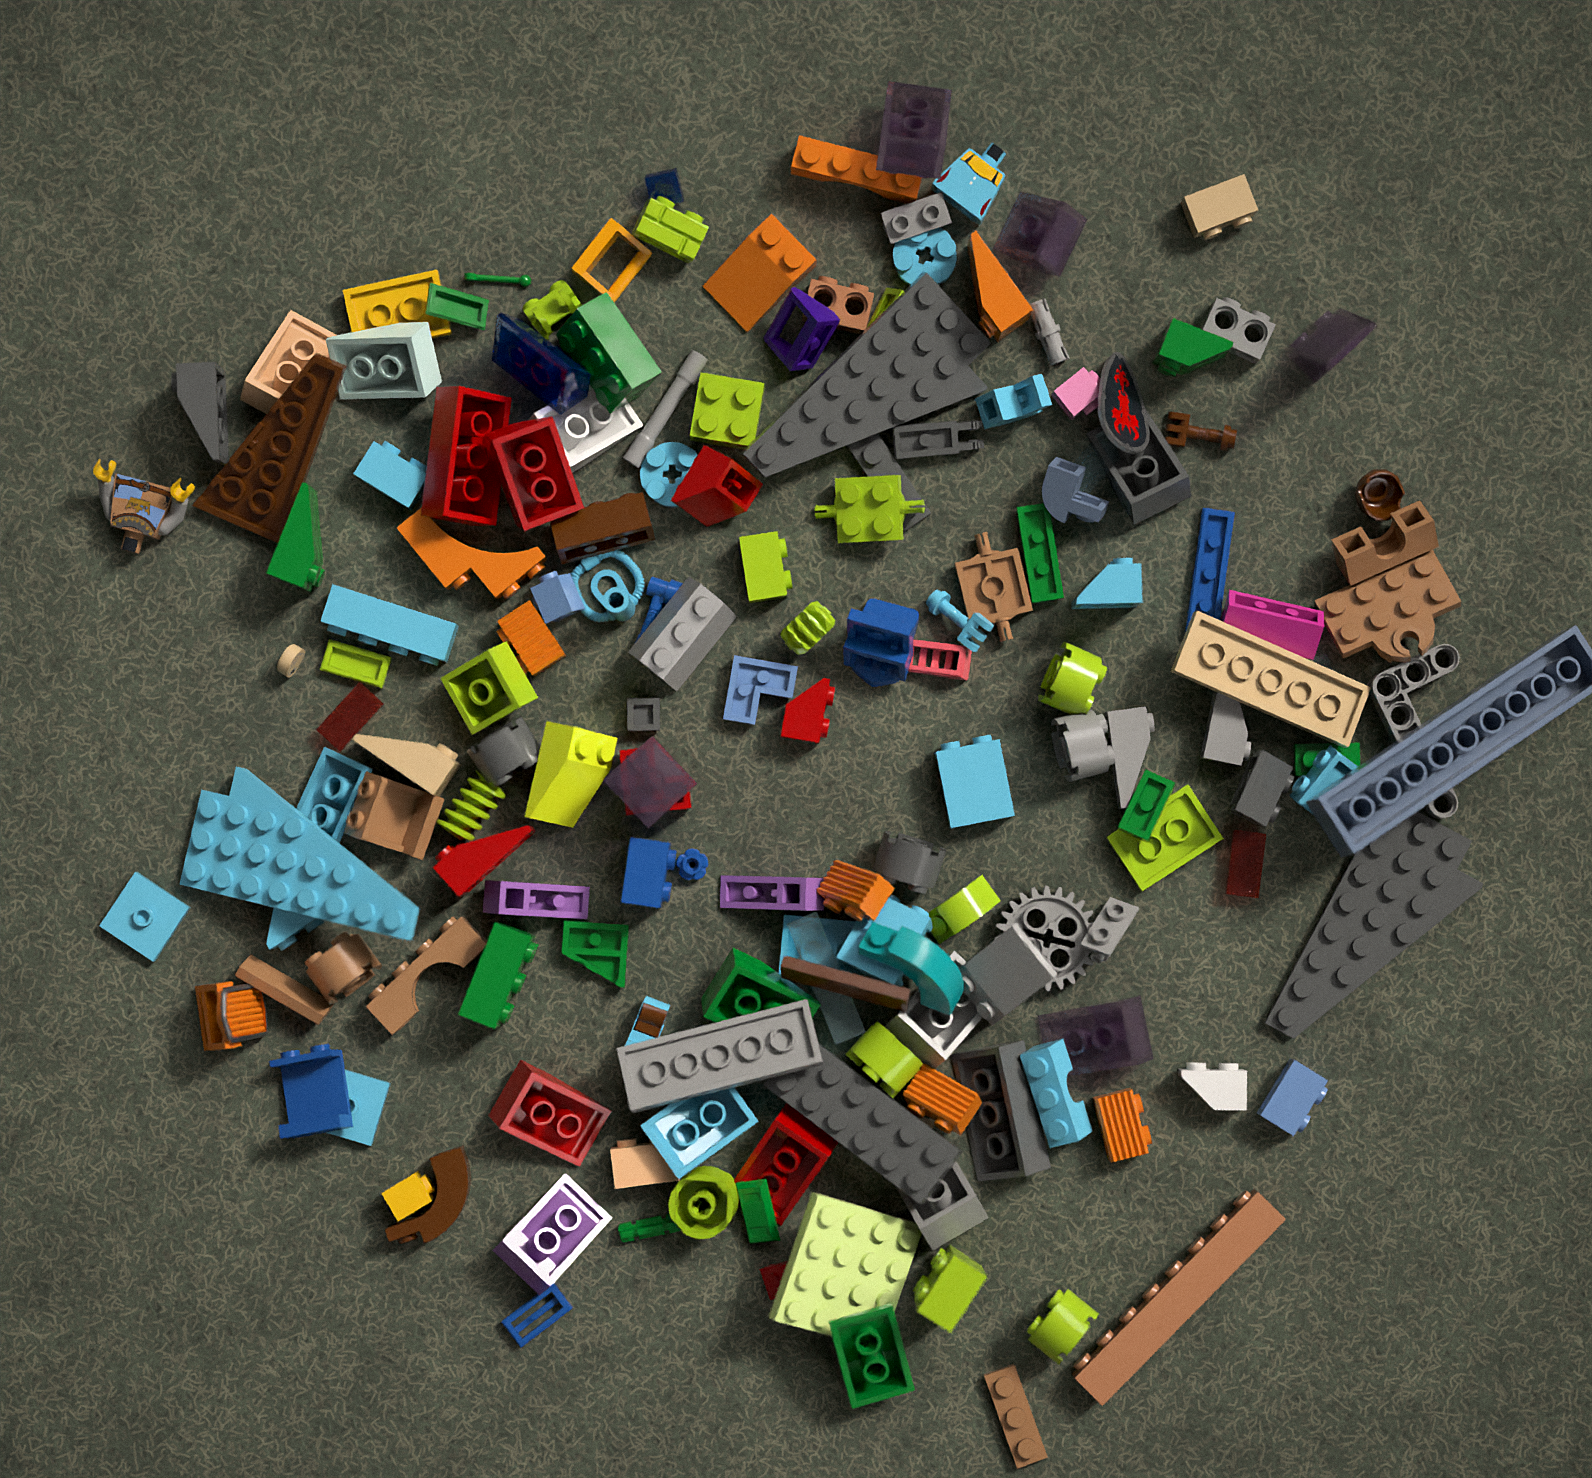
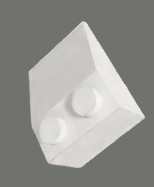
[529,383,644,473]

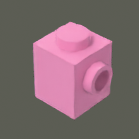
[1052,367,1100,420]

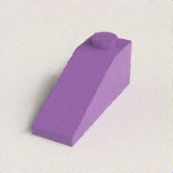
[720,875,824,911]
[483,880,590,919]

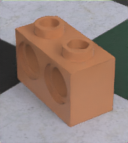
[802,276,874,335]

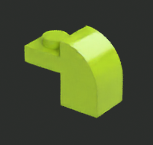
[928,875,1001,944]

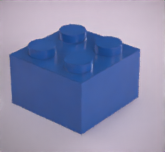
[621,837,677,908]

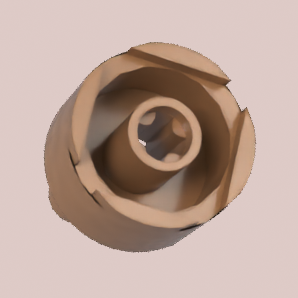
[305,931,382,1005]

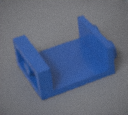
[269,1044,353,1139]

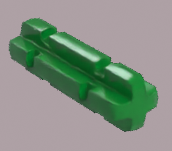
[618,1213,682,1242]

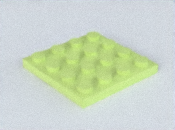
[769,1192,922,1336]

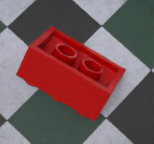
[484,416,584,531]

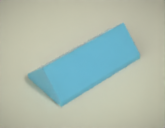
[296,747,373,843]

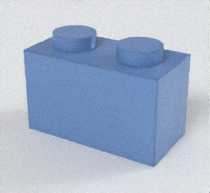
[1257,1058,1328,1136]

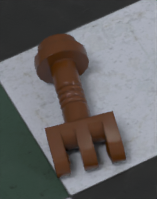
[1164,411,1237,451]

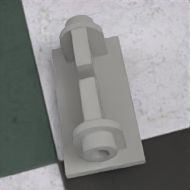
[881,192,952,244]
[1080,897,1139,964]

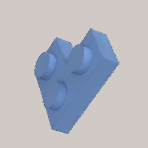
[723,655,798,725]

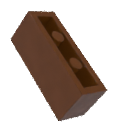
[550,492,656,564]

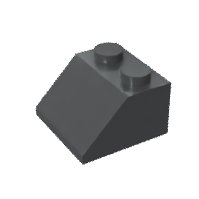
[1227,750,1294,827]

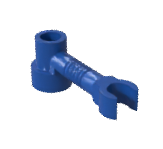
[635,577,683,643]

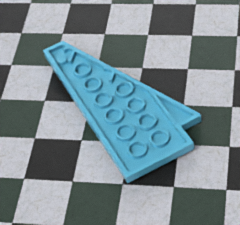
[180,767,419,941]

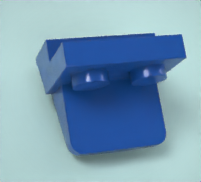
[843,598,919,687]

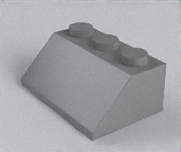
[628,577,737,692]

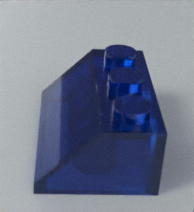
[492,312,591,415]

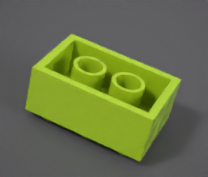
[912,1244,987,1333]

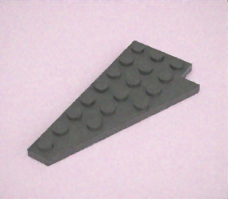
[741,272,991,477]
[1264,811,1484,1039]

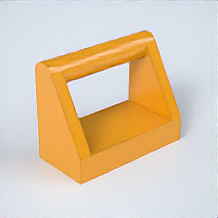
[571,218,653,303]

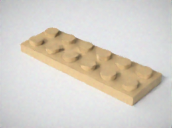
[1171,611,1371,748]

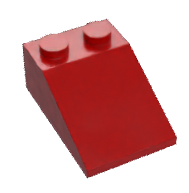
[433,825,537,897]
[488,1059,611,1167]
[734,1103,839,1226]

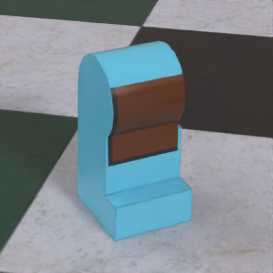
[625,996,670,1046]

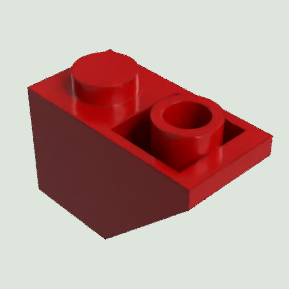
[781,678,835,744]

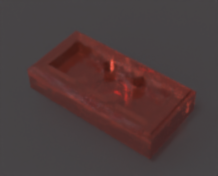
[316,682,385,752]
[1225,830,1266,898]

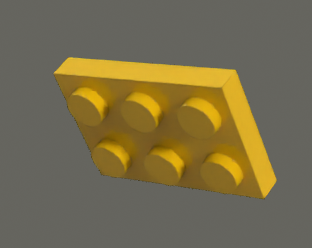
[343,270,452,338]

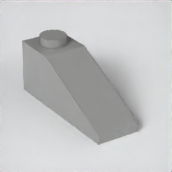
[1200,691,1251,767]
[1105,706,1155,809]

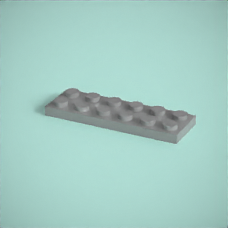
[617,999,823,1113]

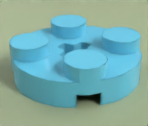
[892,227,957,285]
[640,442,697,507]

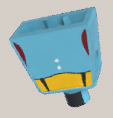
[931,143,1006,226]

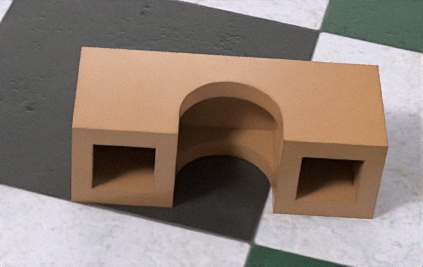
[1331,500,1439,586]

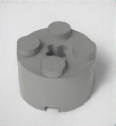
[1051,709,1116,782]

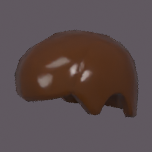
[1355,469,1405,521]

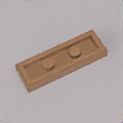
[235,955,334,1025]

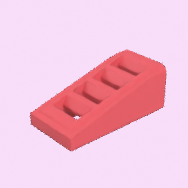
[908,640,972,681]

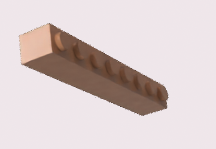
[1072,1189,1286,1406]

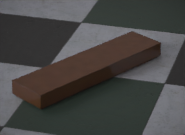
[780,956,910,1012]

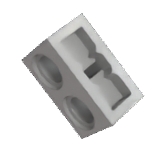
[1202,297,1276,364]

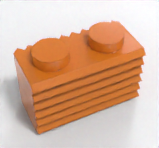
[496,600,566,677]
[817,860,894,922]
[903,1063,982,1135]
[1092,1088,1152,1162]

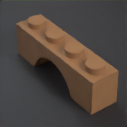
[366,916,487,1035]

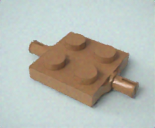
[954,532,1033,642]

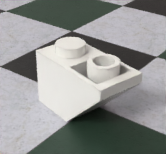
[1178,1063,1247,1110]

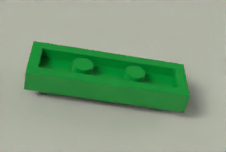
[1016,503,1064,604]

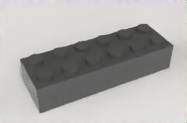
[764,1042,963,1204]

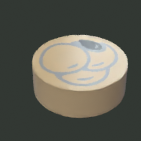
[277,644,305,678]

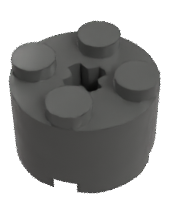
[466,716,541,787]
[873,831,946,894]

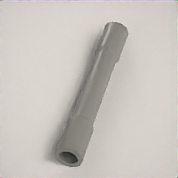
[623,350,708,468]

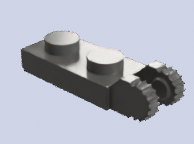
[892,420,984,459]

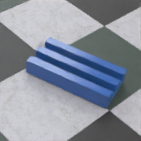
[501,1282,573,1348]

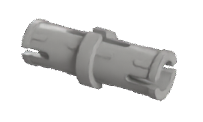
[1030,298,1070,366]

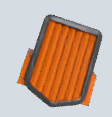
[195,981,267,1051]

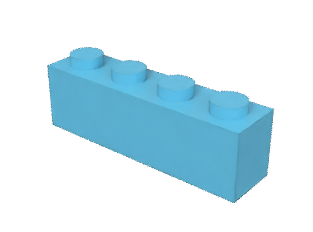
[321,584,459,666]

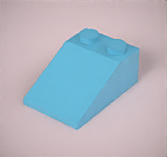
[640,1087,758,1179]

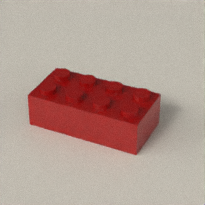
[421,386,512,526]

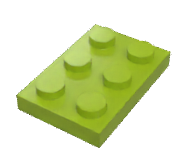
[1106,784,1224,891]

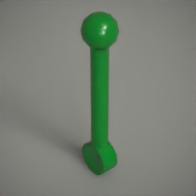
[464,273,532,287]

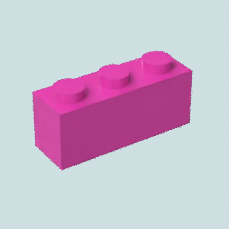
[1220,590,1324,660]

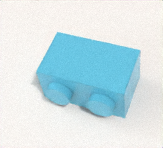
[353,441,427,511]

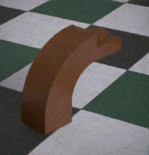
[385,1145,471,1244]

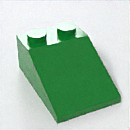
[266,482,325,593]
[701,948,820,1023]
[828,1303,915,1409]

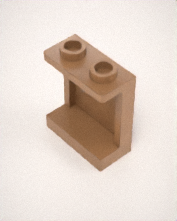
[344,771,444,860]

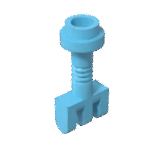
[926,590,994,652]

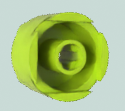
[1038,642,1107,715]
[846,1021,923,1098]
[669,1166,739,1239]
[1026,1289,1099,1365]

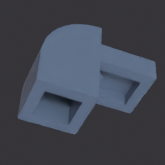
[1042,457,1109,523]

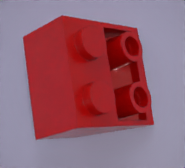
[671,445,763,527]

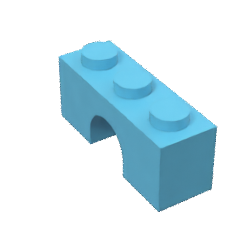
[1020,1039,1093,1148]

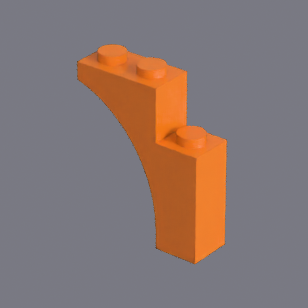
[397,507,547,600]

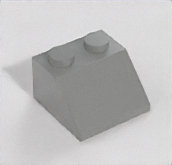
[895,1162,989,1250]

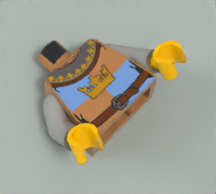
[93,459,195,554]

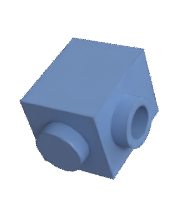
[530,571,585,624]

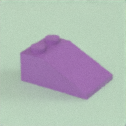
[493,1173,612,1295]

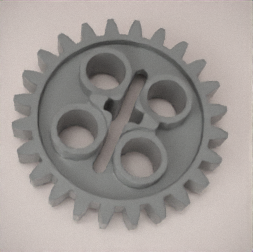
[994,886,1094,991]

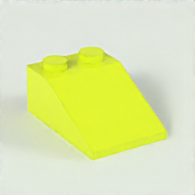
[525,721,618,828]

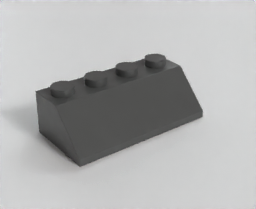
[951,1040,1051,1181]

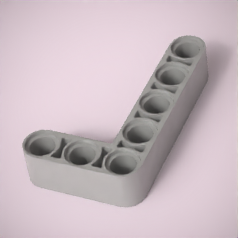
[1368,644,1460,818]

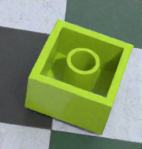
[690,372,765,450]
[440,641,538,735]

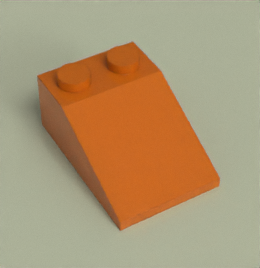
[703,214,817,333]
[967,231,1033,342]

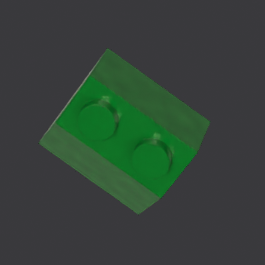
[1152,318,1234,377]

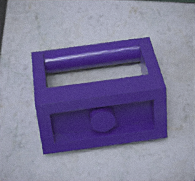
[764,287,840,371]

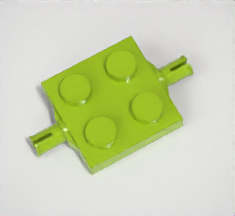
[815,475,925,543]

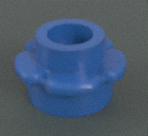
[676,849,708,880]

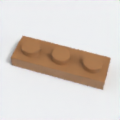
[983,1364,1048,1469]

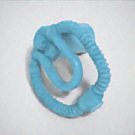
[571,550,645,622]

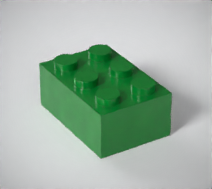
[556,292,662,414]
[458,922,539,1029]

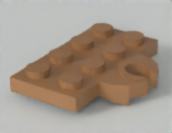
[1314,549,1461,663]

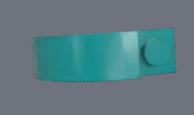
[858,922,964,1016]

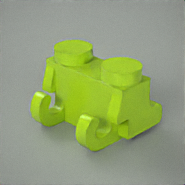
[522,280,582,342]

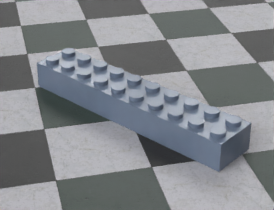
[1306,625,1592,857]

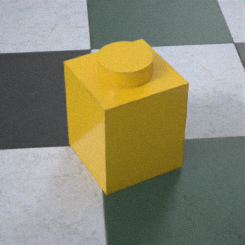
[381,1171,436,1221]

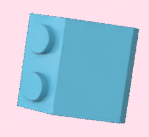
[1071,558,1142,609]

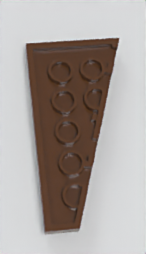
[192,353,347,543]

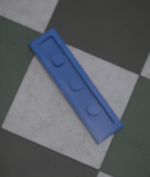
[1184,508,1235,635]

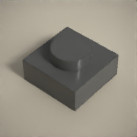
[627,698,660,731]

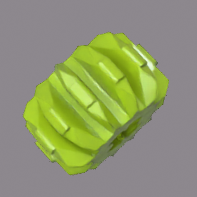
[780,601,835,655]

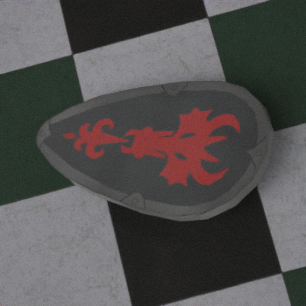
[1098,352,1150,454]

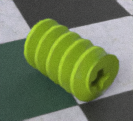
[436,770,505,841]

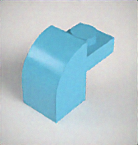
[975,374,1052,429]

